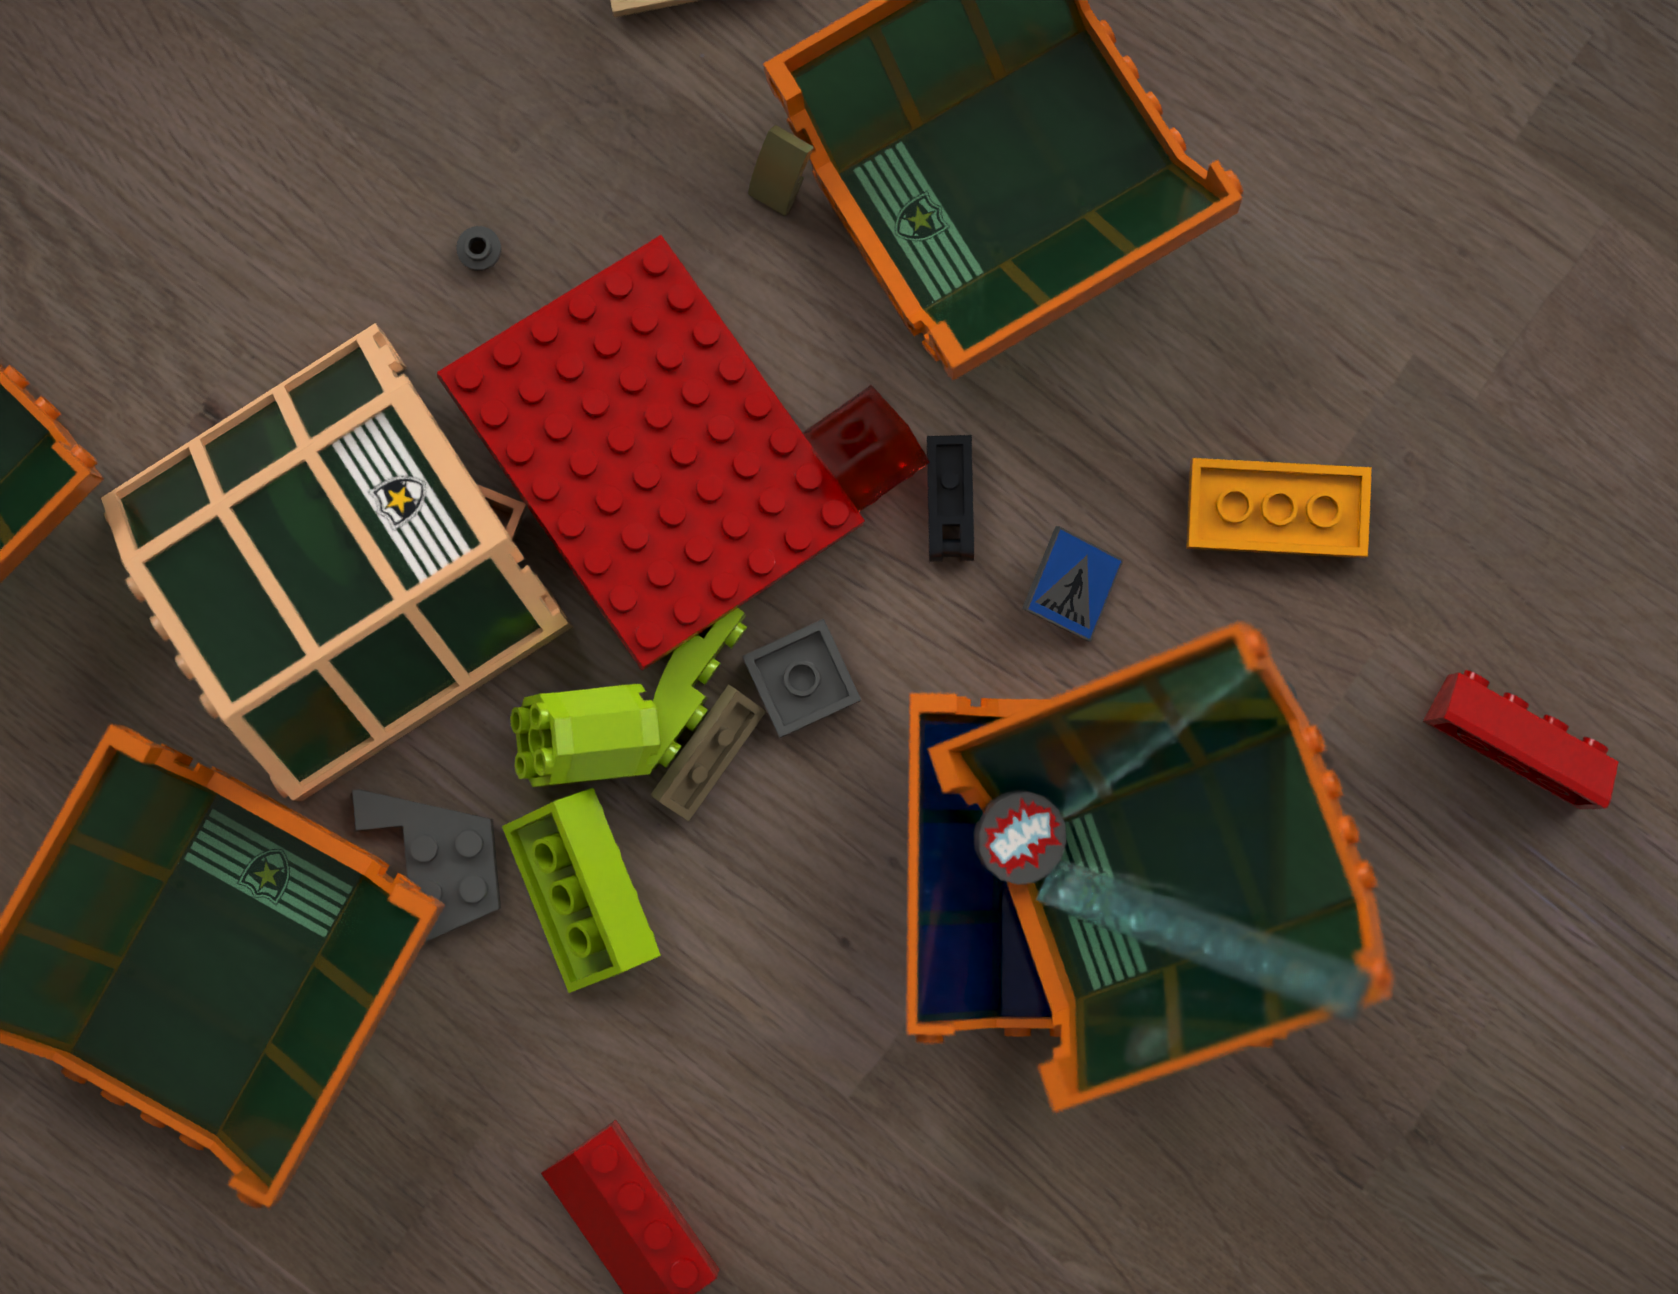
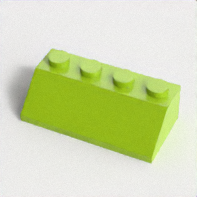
[502,788,661,993]

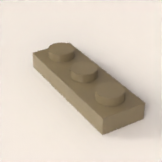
[651,684,766,821]

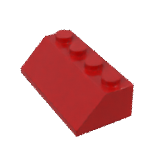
[1423,670,1619,809]
[541,1120,719,1294]

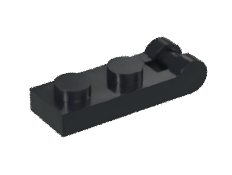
[926,435,974,562]

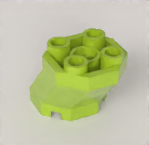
[510,684,660,787]

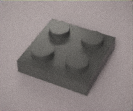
[742,619,861,738]

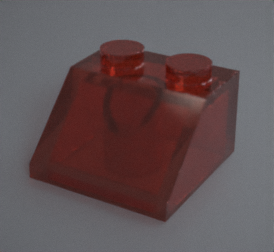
[803,385,930,514]

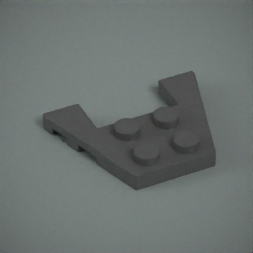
[352,789,501,966]

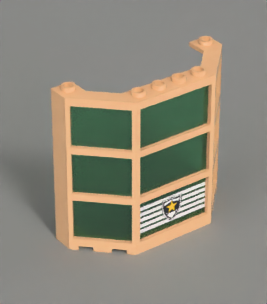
[101,323,573,801]

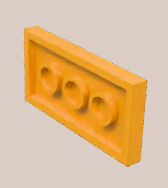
[1186,458,1372,558]

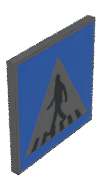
[1022,526,1123,642]

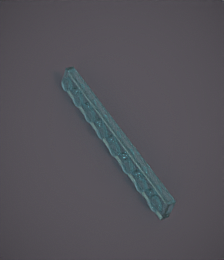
[1036,860,1373,1022]

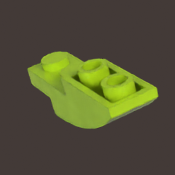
[646,608,747,770]

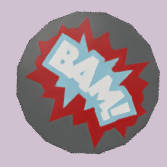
[974,790,1066,884]

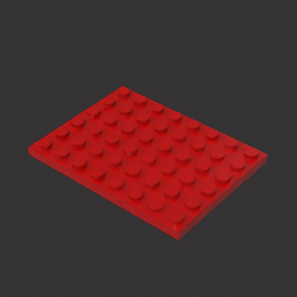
[437,235,865,671]

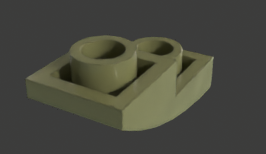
[748,125,814,216]

